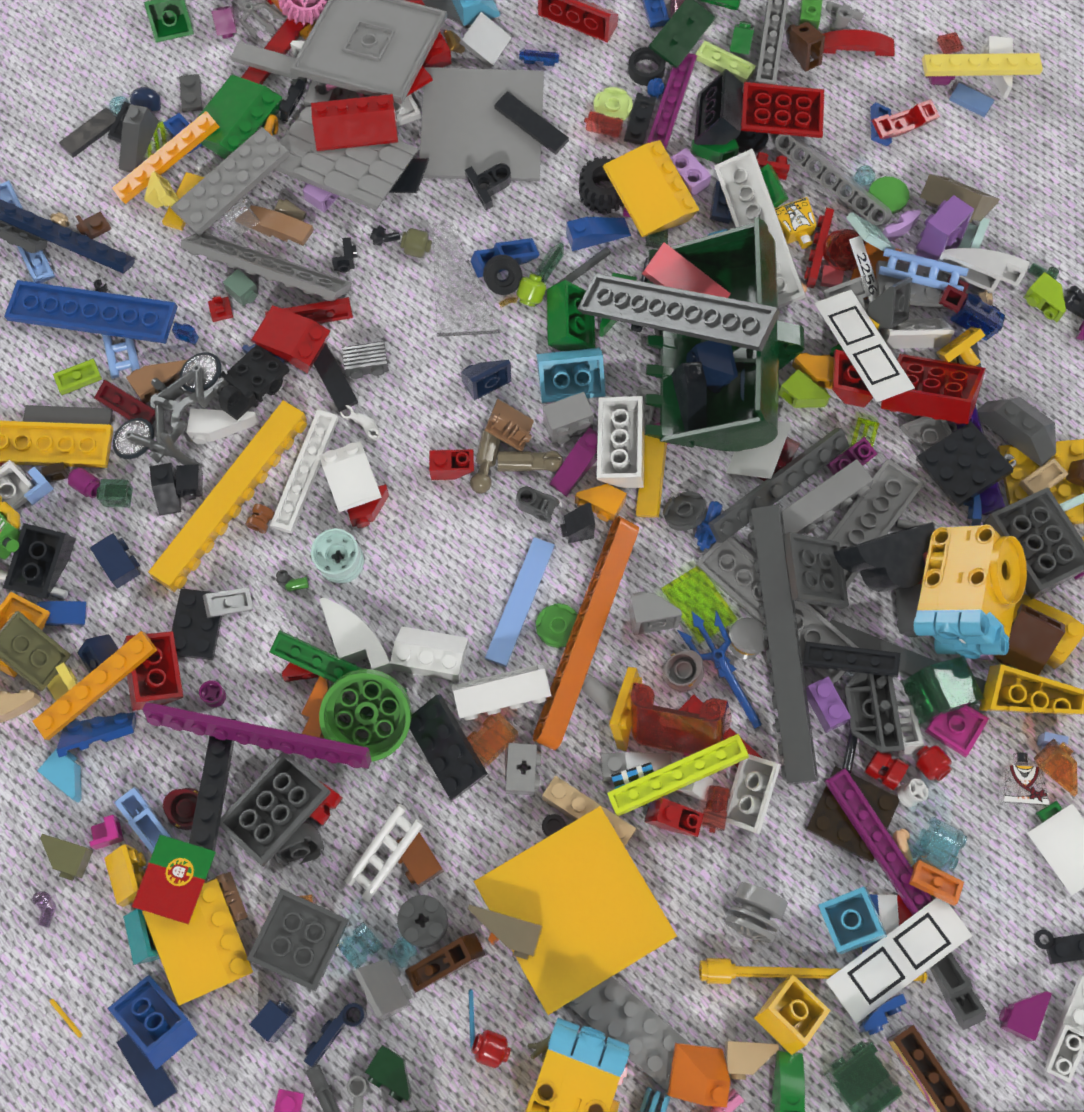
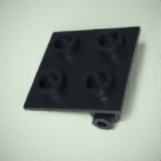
[389,158,429,193]

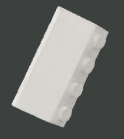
[597,396,645,488]
[451,664,551,721]

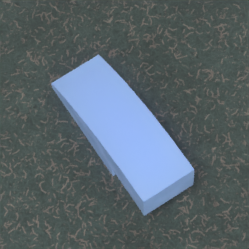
[114,786,173,853]

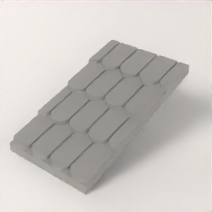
[274,106,418,210]

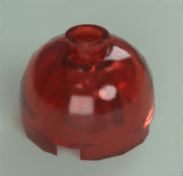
[823,228,866,271]

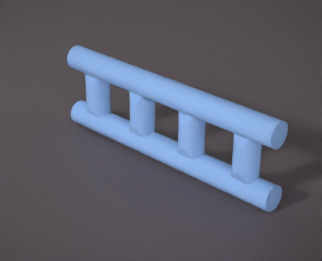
[878,248,969,292]
[102,335,140,379]

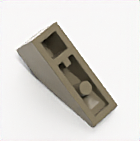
[468,904,543,960]

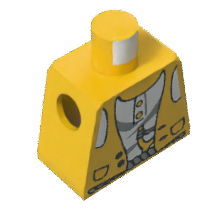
[775,197,816,249]

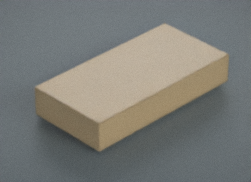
[1019,458,1068,496]

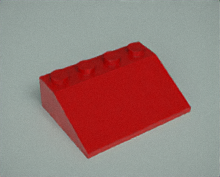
[741,82,825,138]
[881,354,986,424]

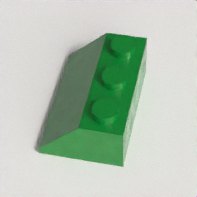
[547,280,595,351]

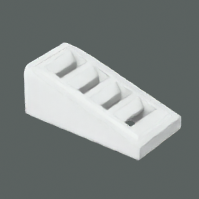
[897,705,925,755]

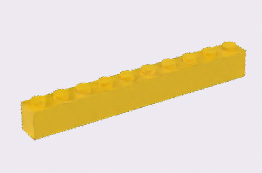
[148,400,307,592]

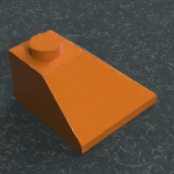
[668,1043,730,1108]

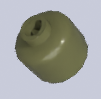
[401,228,432,258]

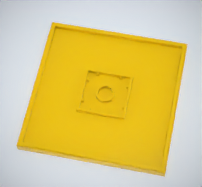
[473,806,677,1015]

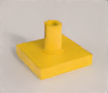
[936,327,985,366]

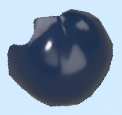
[130,87,161,111]

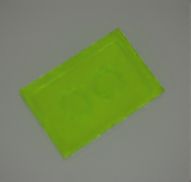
[661,566,737,644]

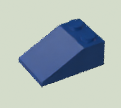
[107,975,198,1070]

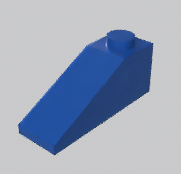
[566,217,631,251]

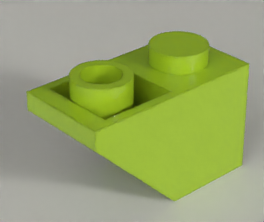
[1023,272,1066,322]
[778,369,831,408]

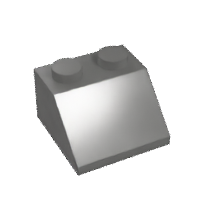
[628,591,682,635]

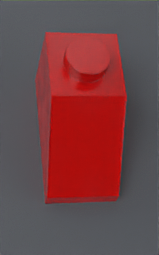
[347,484,389,528]

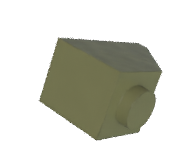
[40,834,93,881]

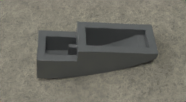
[930,952,986,1030]

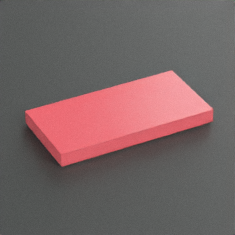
[642,242,731,298]

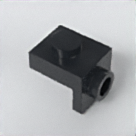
[332,237,358,272]

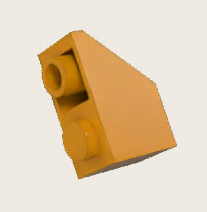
[792,353,834,389]
[575,484,627,522]

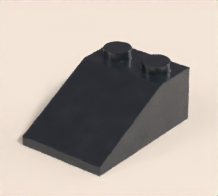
[3,523,76,599]

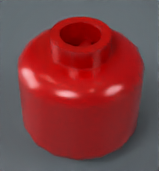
[916,745,952,781]
[471,1030,511,1068]

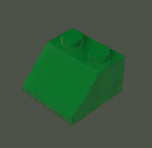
[144,0,194,43]

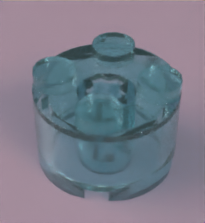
[912,817,967,872]

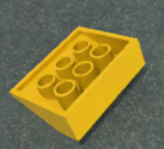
[603,140,699,237]
[142,879,253,1006]

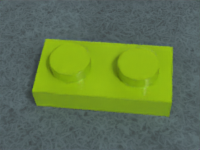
[53,358,103,395]

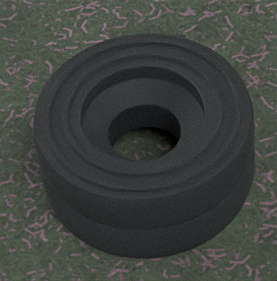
[483,255,522,295]

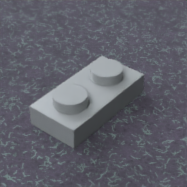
[203,587,253,618]

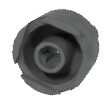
[397,895,448,948]

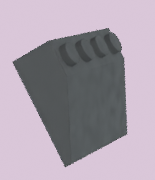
[983,487,1084,600]
[219,752,331,867]

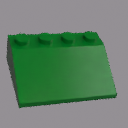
[196,74,282,159]

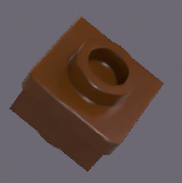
[75,211,112,239]

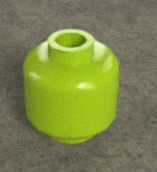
[516,274,546,307]

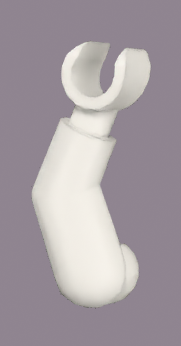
[340,405,381,441]

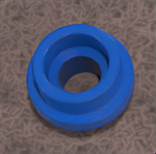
[647,78,665,99]

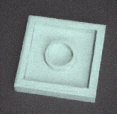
[846,212,896,251]

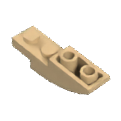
[0,690,41,723]

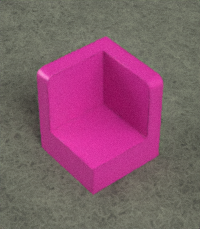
[89,815,124,850]

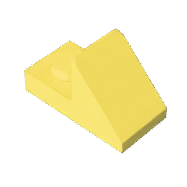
[144,171,179,208]

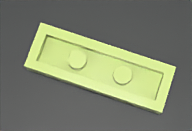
[695,41,756,84]

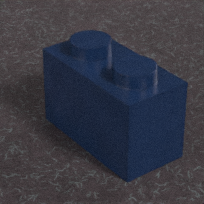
[89,533,140,589]
[249,1000,296,1043]

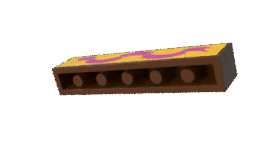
[886,1025,972,1112]

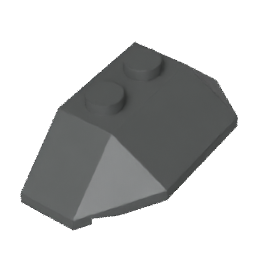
[977,397,1056,466]
[844,672,905,753]

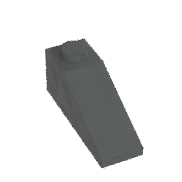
[119,104,159,172]

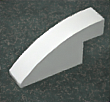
[938,248,1030,293]
[319,598,393,674]

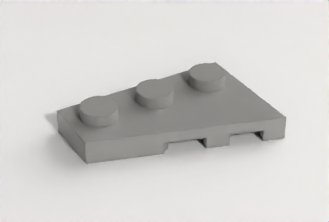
[900,417,952,452]

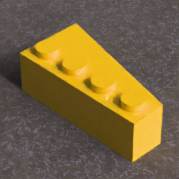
[979,664,1084,715]

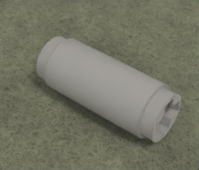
[582,675,617,716]

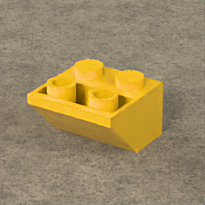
[104,844,146,907]

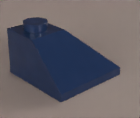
[686,341,738,393]
[461,359,512,401]

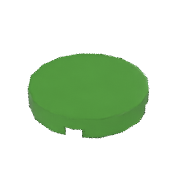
[868,176,909,214]
[536,603,578,648]

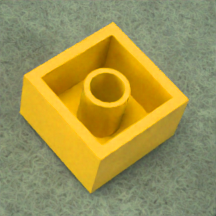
[754,974,831,1055]

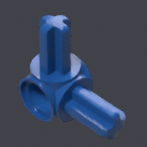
[694,501,723,551]

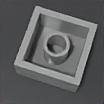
[543,392,594,444]

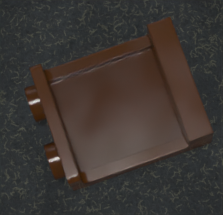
[994,604,1065,676]

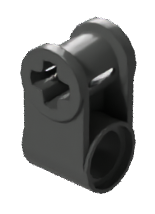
[516,486,560,523]

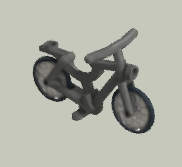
[113,352,229,468]

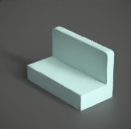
[957,218,990,249]

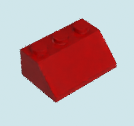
[122,631,184,711]

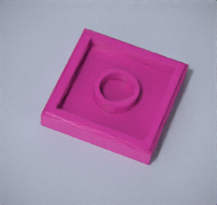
[925,693,989,758]

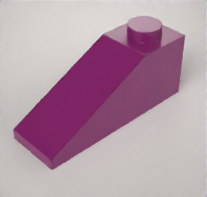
[549,427,598,497]

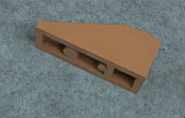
[126,360,196,404]

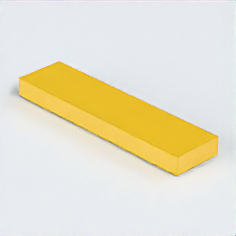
[636,435,667,518]

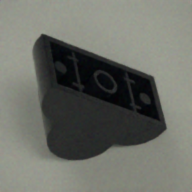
[834,522,935,592]

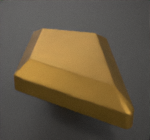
[443,30,465,54]

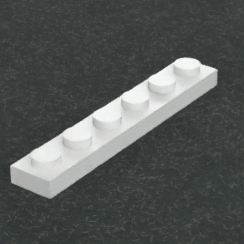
[270,409,339,534]

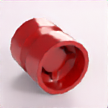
[864,751,909,791]
[309,782,343,826]

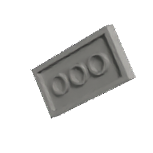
[876,261,950,309]

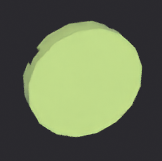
[593,87,633,123]

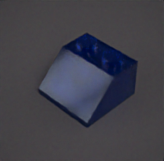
[949,293,1005,341]

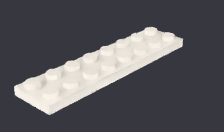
[714,149,806,309]

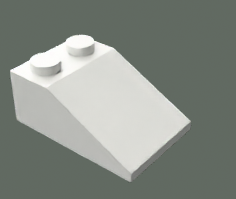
[319,441,382,512]

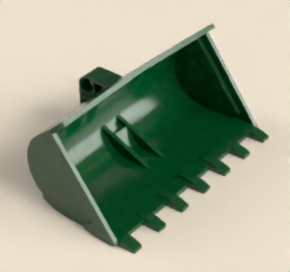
[645,216,805,452]

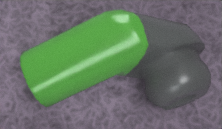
[276,570,309,592]

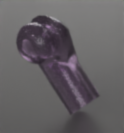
[32,891,56,928]

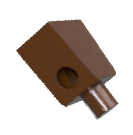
[786,22,825,72]

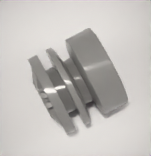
[725,882,788,944]

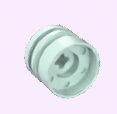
[311,528,365,584]

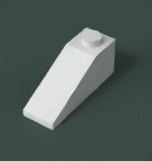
[981,36,1013,98]
[187,408,259,444]

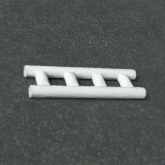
[344,804,424,902]

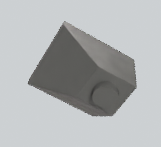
[866,277,912,329]

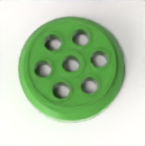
[319,669,412,762]

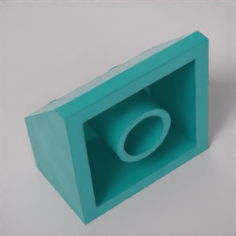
[123,909,160,965]

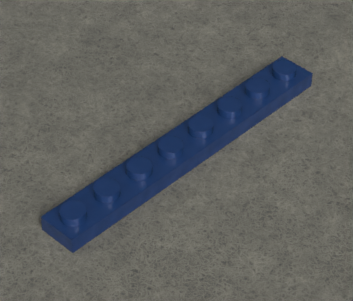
[0,199,135,274]

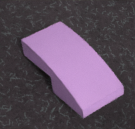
[883,209,921,242]

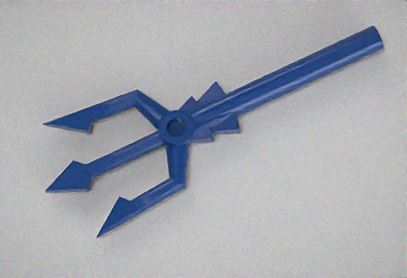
[677,610,762,729]

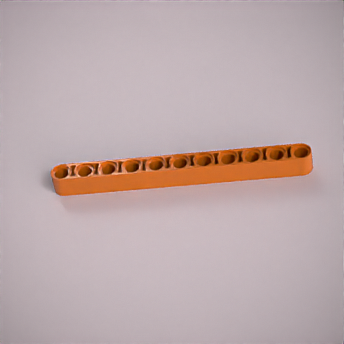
[533,516,639,750]

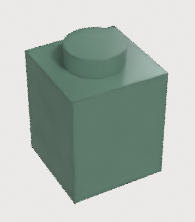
[223,269,259,307]

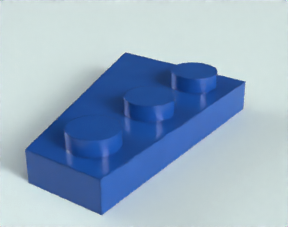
[56,712,136,758]

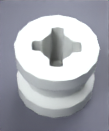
[897,778,929,807]

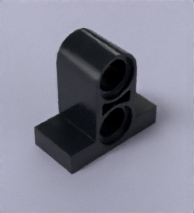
[465,163,511,210]

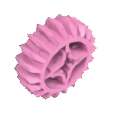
[279,0,328,26]

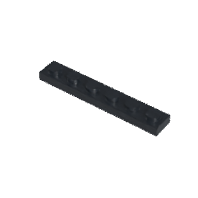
[189,719,237,851]

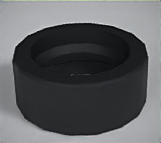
[628,47,666,86]

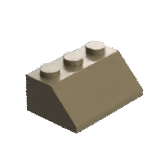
[920,174,1000,223]

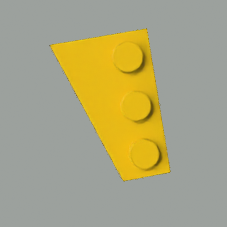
[609,667,642,751]

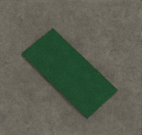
[648,0,716,69]

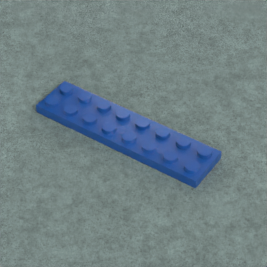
[4,280,178,344]

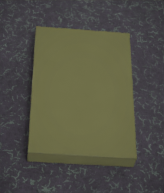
[0,611,71,691]

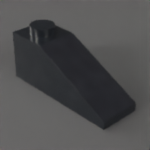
[671,362,707,432]

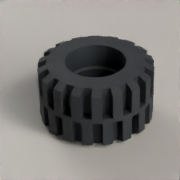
[579,156,624,214]

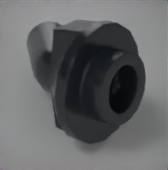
[370,225,400,246]

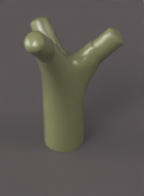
[528,1033,552,1062]

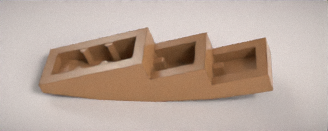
[235,204,314,246]

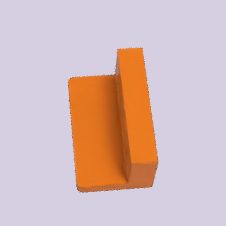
[909,860,964,906]

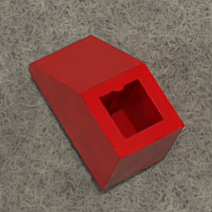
[429,449,474,480]
[644,798,704,837]

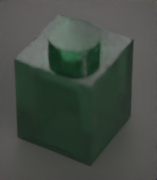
[96,479,133,508]

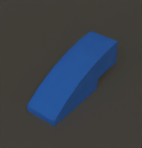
[470,238,540,278]

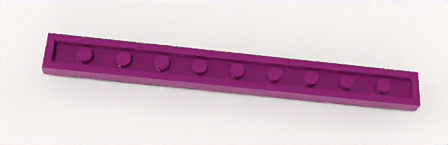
[623,53,697,218]
[142,702,372,769]

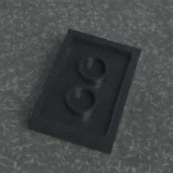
[172,588,222,660]

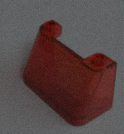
[631,683,732,755]

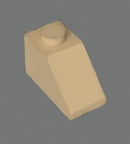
[725,1041,779,1080]

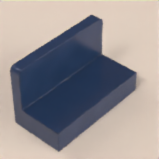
[77,634,118,673]

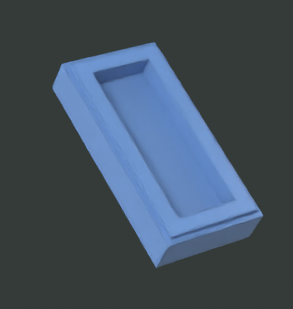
[949,83,995,118]

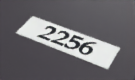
[849,236,877,303]

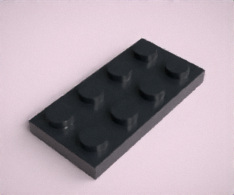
[409,694,488,800]

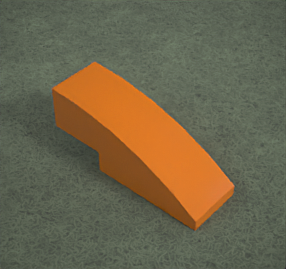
[301,676,330,738]

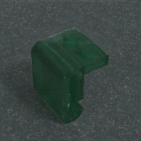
[901,656,985,725]
[824,1041,903,1112]

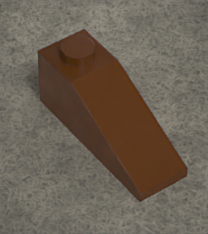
[405,933,486,993]

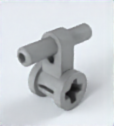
[825,1,864,31]

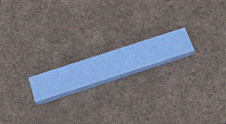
[0,181,55,283]
[485,537,555,667]

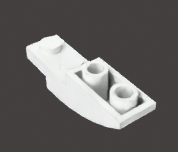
[1045,975,1084,1083]

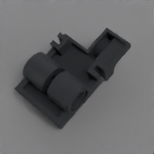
[219,344,290,420]

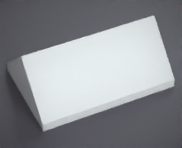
[881,318,954,349]
[0,460,35,510]
[722,754,781,834]

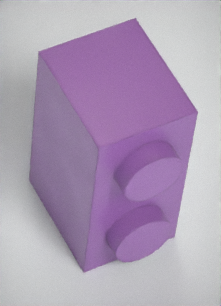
[806,676,851,733]

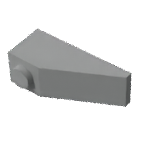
[600,752,672,782]

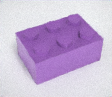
[916,195,974,261]

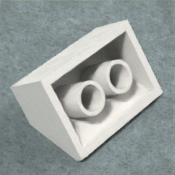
[390,626,469,682]

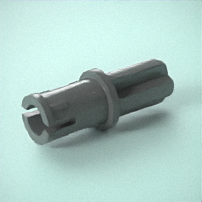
[305,1064,340,1112]

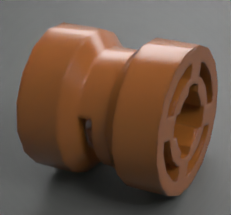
[245,504,275,534]

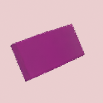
[826,437,877,475]

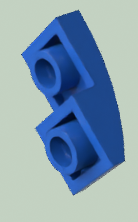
[964,495,982,526]
[37,601,86,626]
[859,994,907,1035]

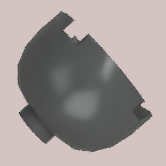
[275,822,324,866]

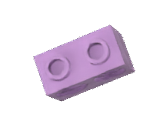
[671,148,711,197]

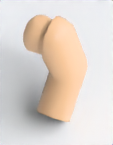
[893,829,914,865]

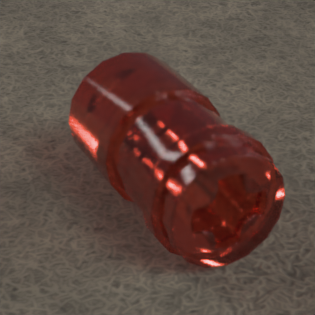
[584,111,624,138]
[701,785,731,834]

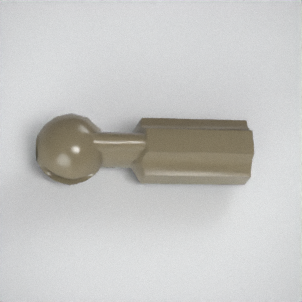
[470,430,501,494]
[498,450,563,472]

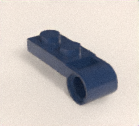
[303,1003,367,1067]

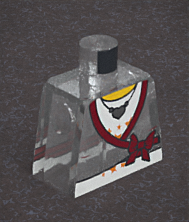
[997,752,1050,809]

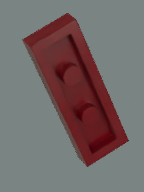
[94,380,155,431]

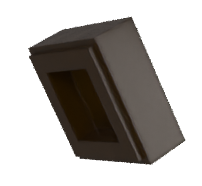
[41,462,70,483]

